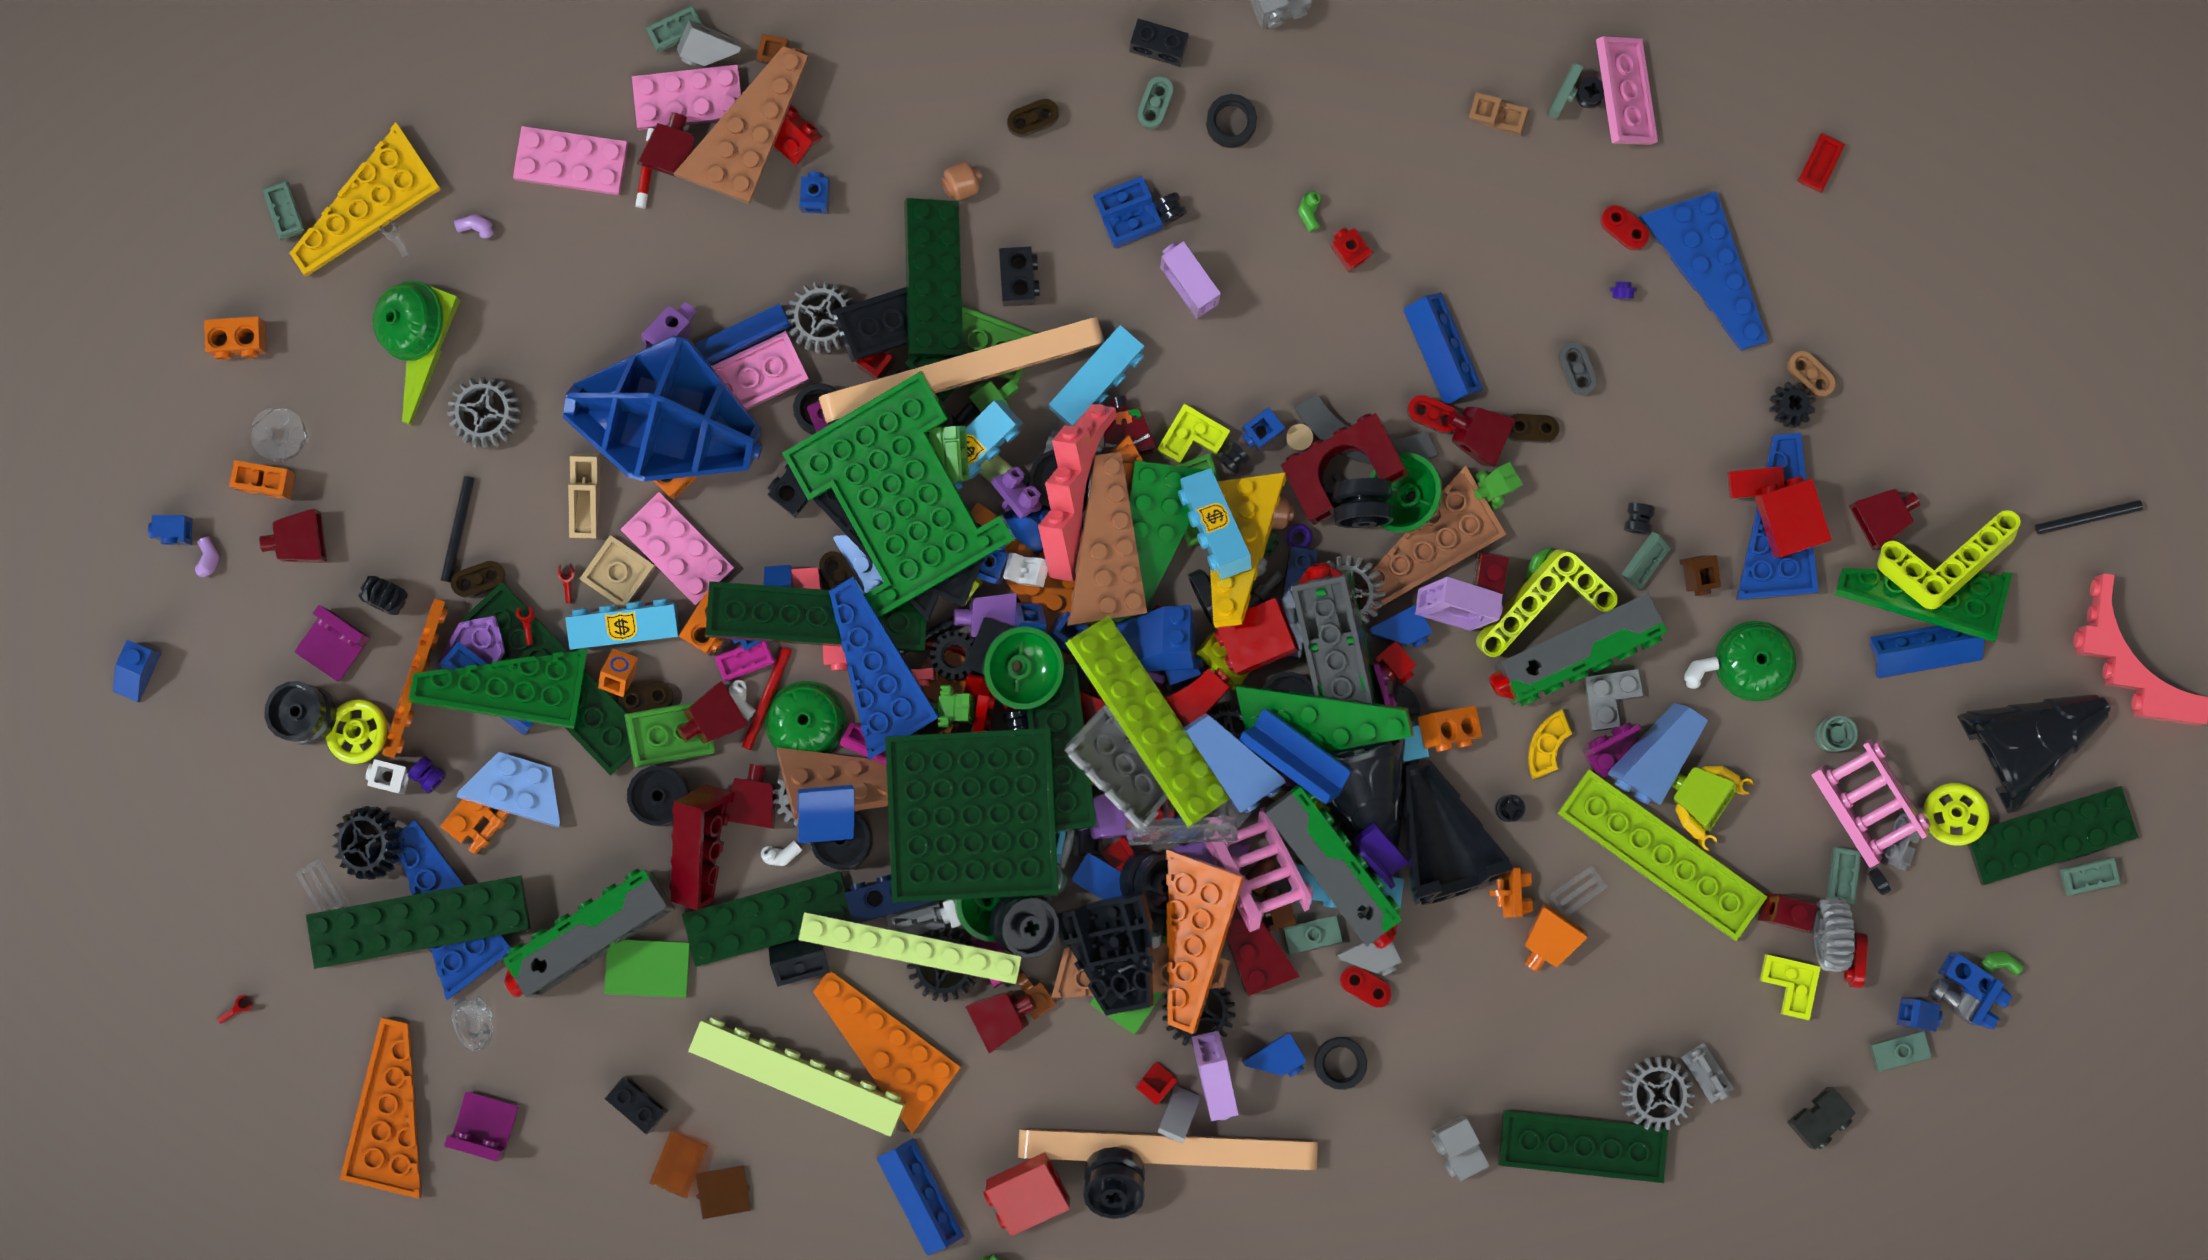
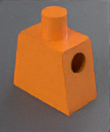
[1524,902,1588,972]

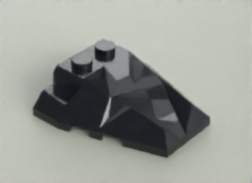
[1056,892,1154,1016]

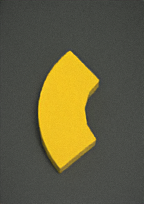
[1528,709,1573,780]

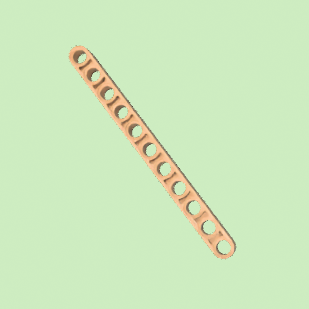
[819,317,1105,424]
[1018,1129,1318,1170]

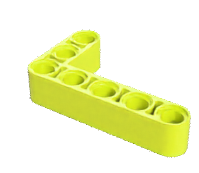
[1877,510,2021,610]
[1476,549,1618,657]

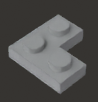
[1584,669,1643,731]

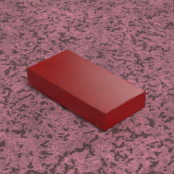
[1797,133,1845,193]
[1727,466,1785,499]

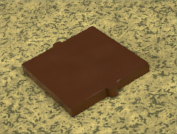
[696,1165,751,1219]

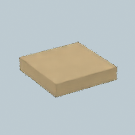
[579,535,656,608]

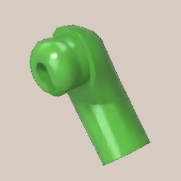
[1298,191,1321,232]
[1524,547,1554,579]
[1981,951,2024,976]

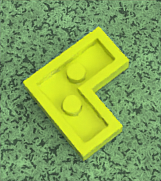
[1157,404,1230,464]
[1759,954,1821,1020]

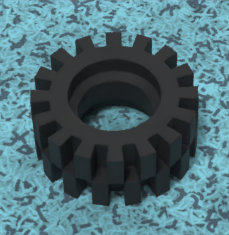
[930,630,974,681]

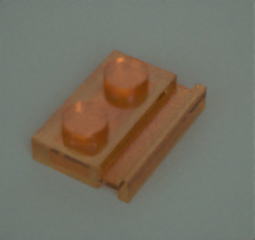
[649,1131,708,1198]

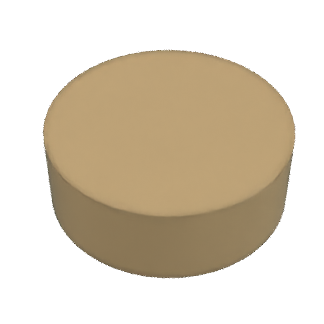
[1286,424,1313,452]

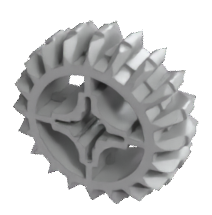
[786,281,855,354]
[447,376,521,449]
[1326,555,1385,624]
[1813,898,1855,972]
[1620,1056,1695,1131]

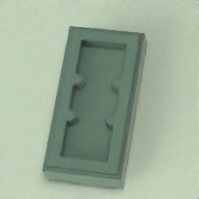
[645,5,703,53]
[1548,63,1583,120]
[262,181,306,241]
[1621,531,1671,591]
[1826,847,1861,905]
[2059,857,2121,896]
[1283,915,1343,954]
[1870,1031,1932,1072]

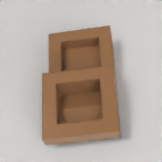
[1468,93,1529,136]

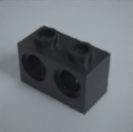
[1130,18,1189,67]
[999,246,1040,307]
[767,463,809,518]
[605,1076,668,1134]

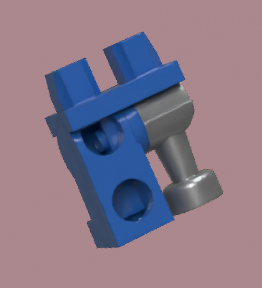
[1928,952,2012,1029]

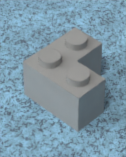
[1249,0,1312,29]
[1431,1115,1489,1182]

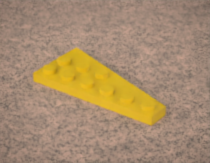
[290,122,441,277]
[1210,472,1287,628]

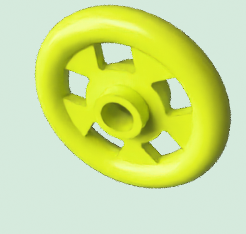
[326,699,388,764]
[1923,783,1990,846]

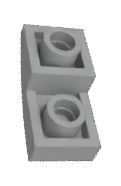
[1158,1085,1200,1143]

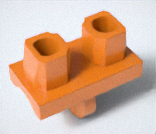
[1488,868,1533,918]

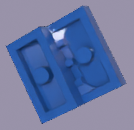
[1093,176,1164,248]
[797,785,854,843]

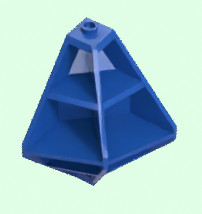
[563,335,763,482]

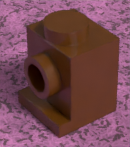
[1679,555,1721,596]
[1264,889,1296,931]

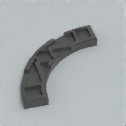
[1294,394,1438,465]

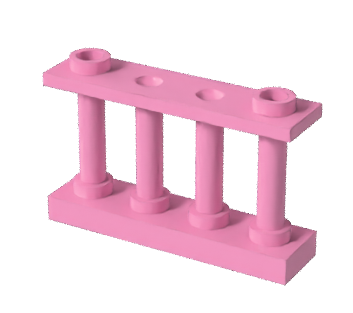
[1811,738,1931,868]
[1204,807,1313,932]

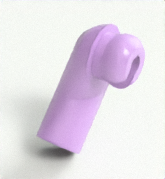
[454,214,494,239]
[195,536,220,577]

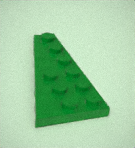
[1112,460,1215,622]
[1834,568,2012,642]
[408,648,587,729]
[1235,684,1414,763]

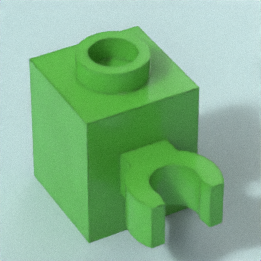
[969,379,1019,414]

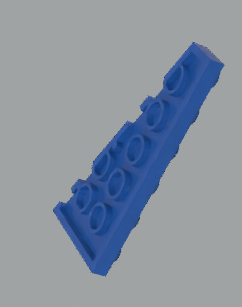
[1639,191,1768,351]
[1736,433,1818,600]
[829,577,939,760]
[398,820,513,1000]

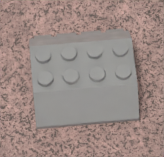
[1065,704,1168,830]

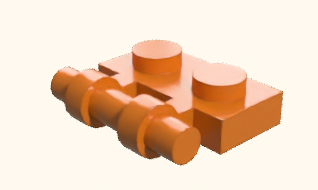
[440,799,510,855]

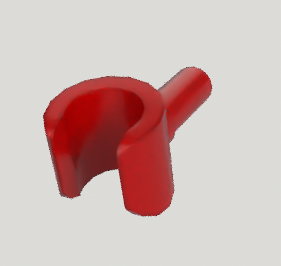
[558,564,574,603]
[516,606,535,645]
[217,995,253,1024]

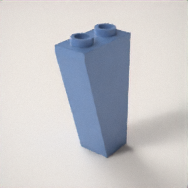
[1608,703,1708,805]
[1183,714,1286,813]

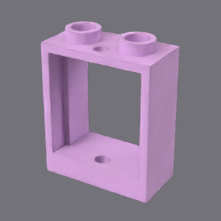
[1160,241,1221,319]
[1415,577,1503,631]
[1192,1031,1238,1121]

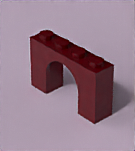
[1280,413,1409,525]

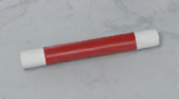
[635,128,654,208]

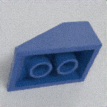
[1115,605,1195,671]

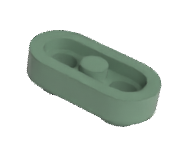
[1137,76,1173,130]

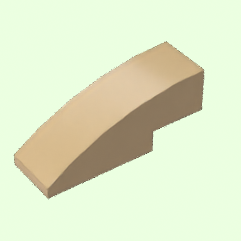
[568,452,600,538]

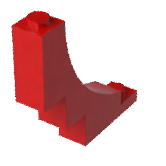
[1080,668,1232,727]

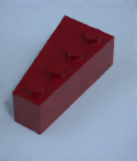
[670,784,733,910]
[1226,907,1300,996]

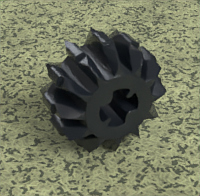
[1769,382,1816,428]
[358,576,408,615]

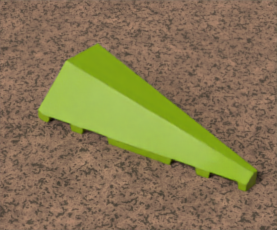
[402,286,461,425]

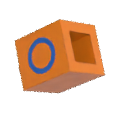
[598,648,638,697]

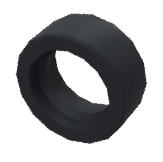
[1206,94,1257,148]
[793,383,837,435]
[1314,1037,1367,1090]

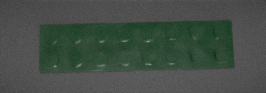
[705,581,927,653]
[462,582,632,776]
[306,875,531,969]

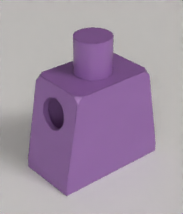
[641,302,697,350]
[954,593,1017,638]
[1078,793,1143,839]

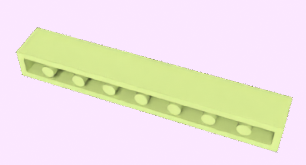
[799,913,1022,984]
[688,1017,907,1137]

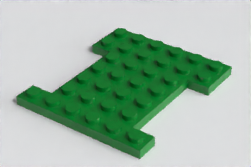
[782,371,1016,618]

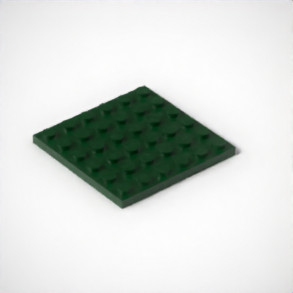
[885,728,1059,903]

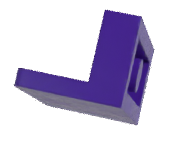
[1353,822,1409,889]

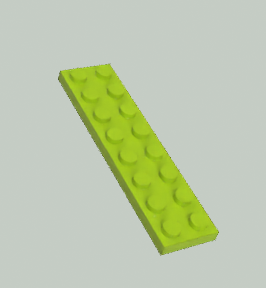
[1065,615,1230,827]
[1556,769,1767,941]

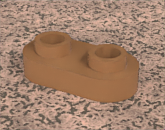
[1787,351,1835,398]

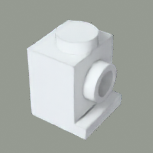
[366,759,411,795]

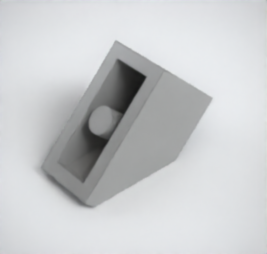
[677,20,741,66]
[1336,942,1402,976]

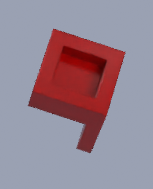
[856,352,895,380]
[1102,837,1134,872]
[1135,1062,1178,1105]

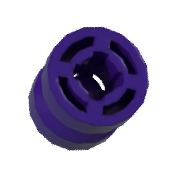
[407,756,446,794]

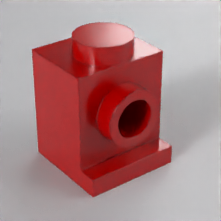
[1331,227,1373,272]
[1373,641,1417,685]

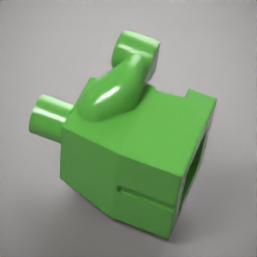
[1472,461,1523,511]
[931,685,976,728]

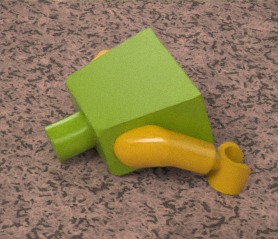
[1671,766,1753,851]

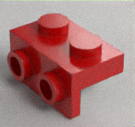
[774,104,823,165]
[964,674,996,732]

